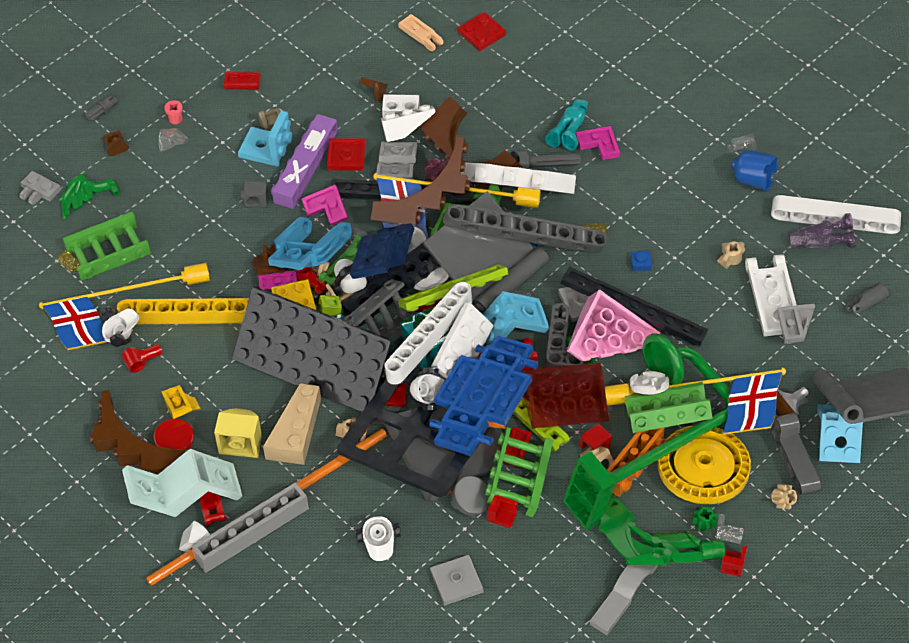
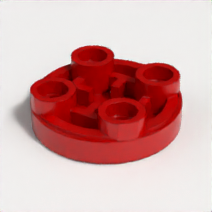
[154,419,194,449]

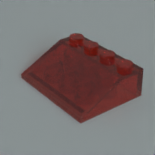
[522,363,610,429]

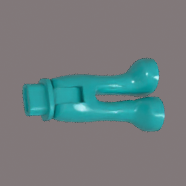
[545,99,588,151]

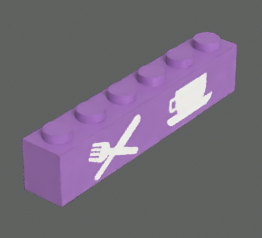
[271,114,338,209]

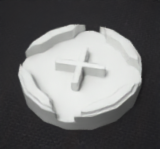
[630,371,669,394]

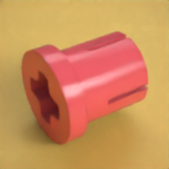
[164,100,183,124]

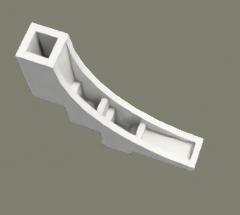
[461,163,576,194]

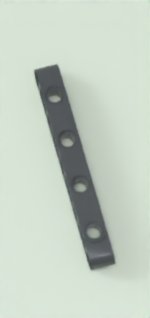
[443,204,608,253]

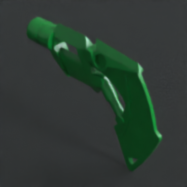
[599,496,725,566]

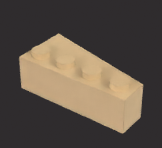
[263,384,321,465]

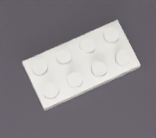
[431,302,494,379]

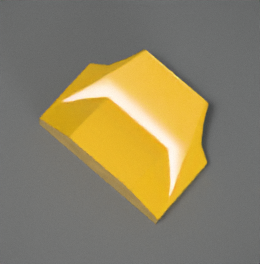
[161,385,201,419]

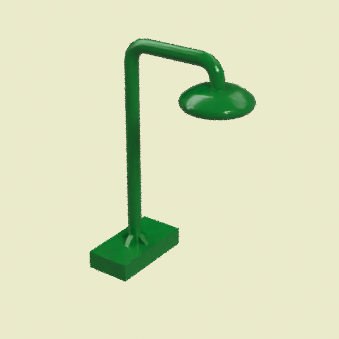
[563,333,731,531]

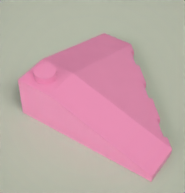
[567,290,660,362]

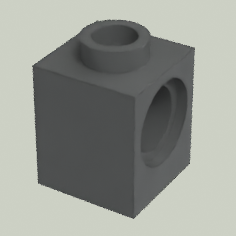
[241,181,268,207]

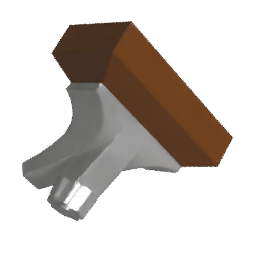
[776,387,809,416]

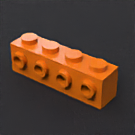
[607,428,665,497]

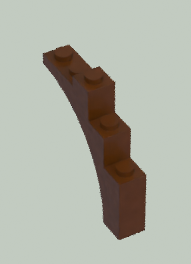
[371,137,471,227]
[90,390,189,475]

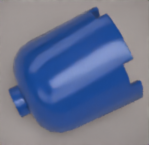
[732,150,778,191]

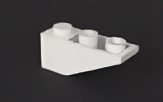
[381,104,435,142]

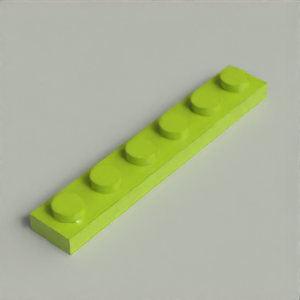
[398,264,508,311]

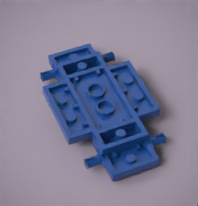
[429,336,538,456]

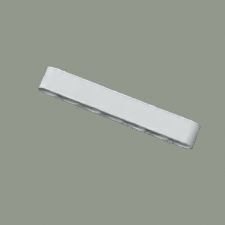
[771,195,901,234]
[385,282,472,384]

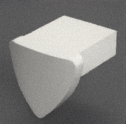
[179,521,210,552]

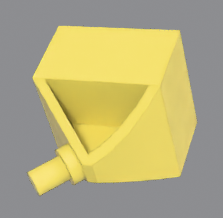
[214,408,262,458]

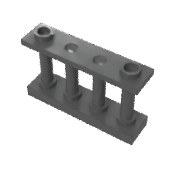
[343,279,418,343]

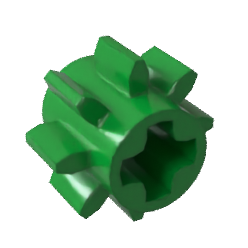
[692,506,718,532]

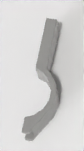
[590,565,658,635]

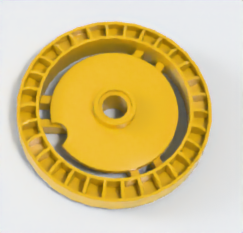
[658,426,751,504]

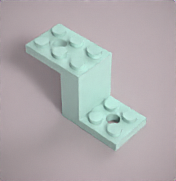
[122,449,242,517]

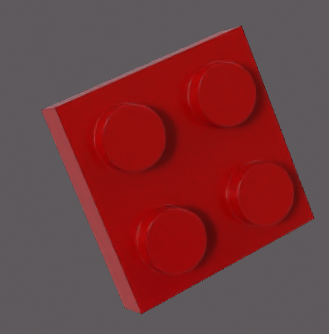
[458,12,506,51]
[327,138,366,171]

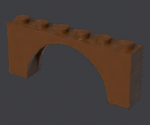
[420,96,523,191]

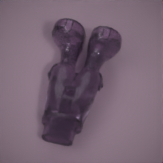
[789,213,856,249]

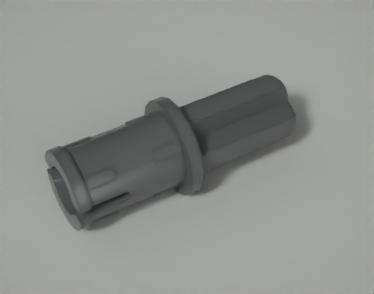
[85,94,118,121]

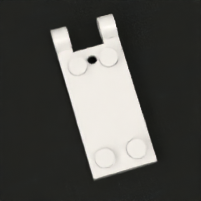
[745,254,796,336]

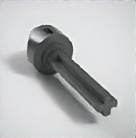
[511,150,581,169]

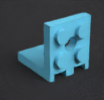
[238,111,292,167]
[483,291,550,346]
[817,404,863,463]

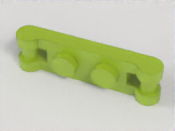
[512,395,570,452]

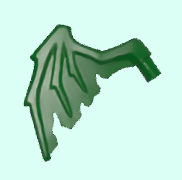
[59,174,120,220]

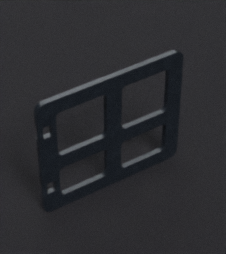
[337,371,491,497]

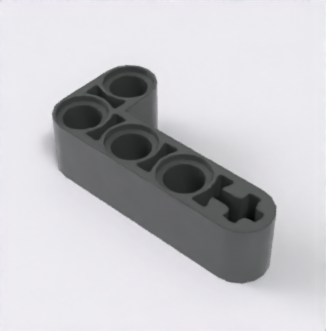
[546,303,583,377]
[772,413,821,495]

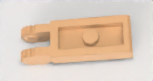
[398,14,443,52]

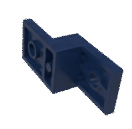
[350,223,415,279]

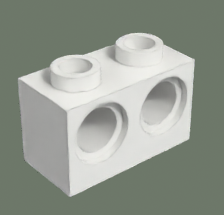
[382,95,420,118]

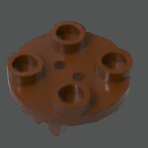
[252,243,286,275]

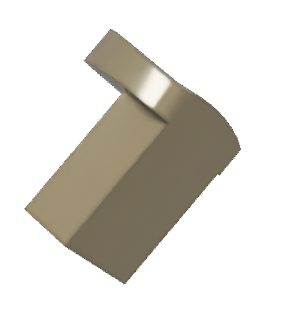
[257,108,280,131]

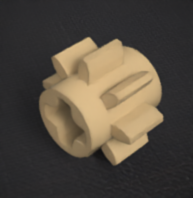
[772,484,797,509]

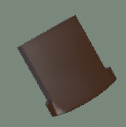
[360,77,388,102]
[103,130,129,156]

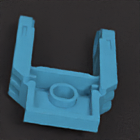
[268,217,352,270]

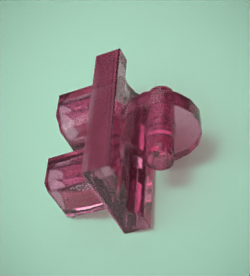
[424,157,450,182]

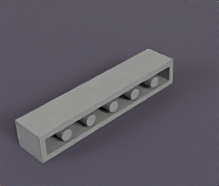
[192,482,309,573]

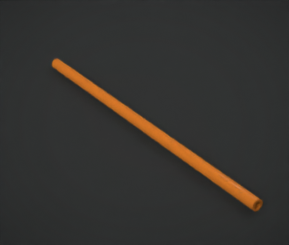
[146,429,387,586]

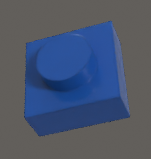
[631,251,652,271]

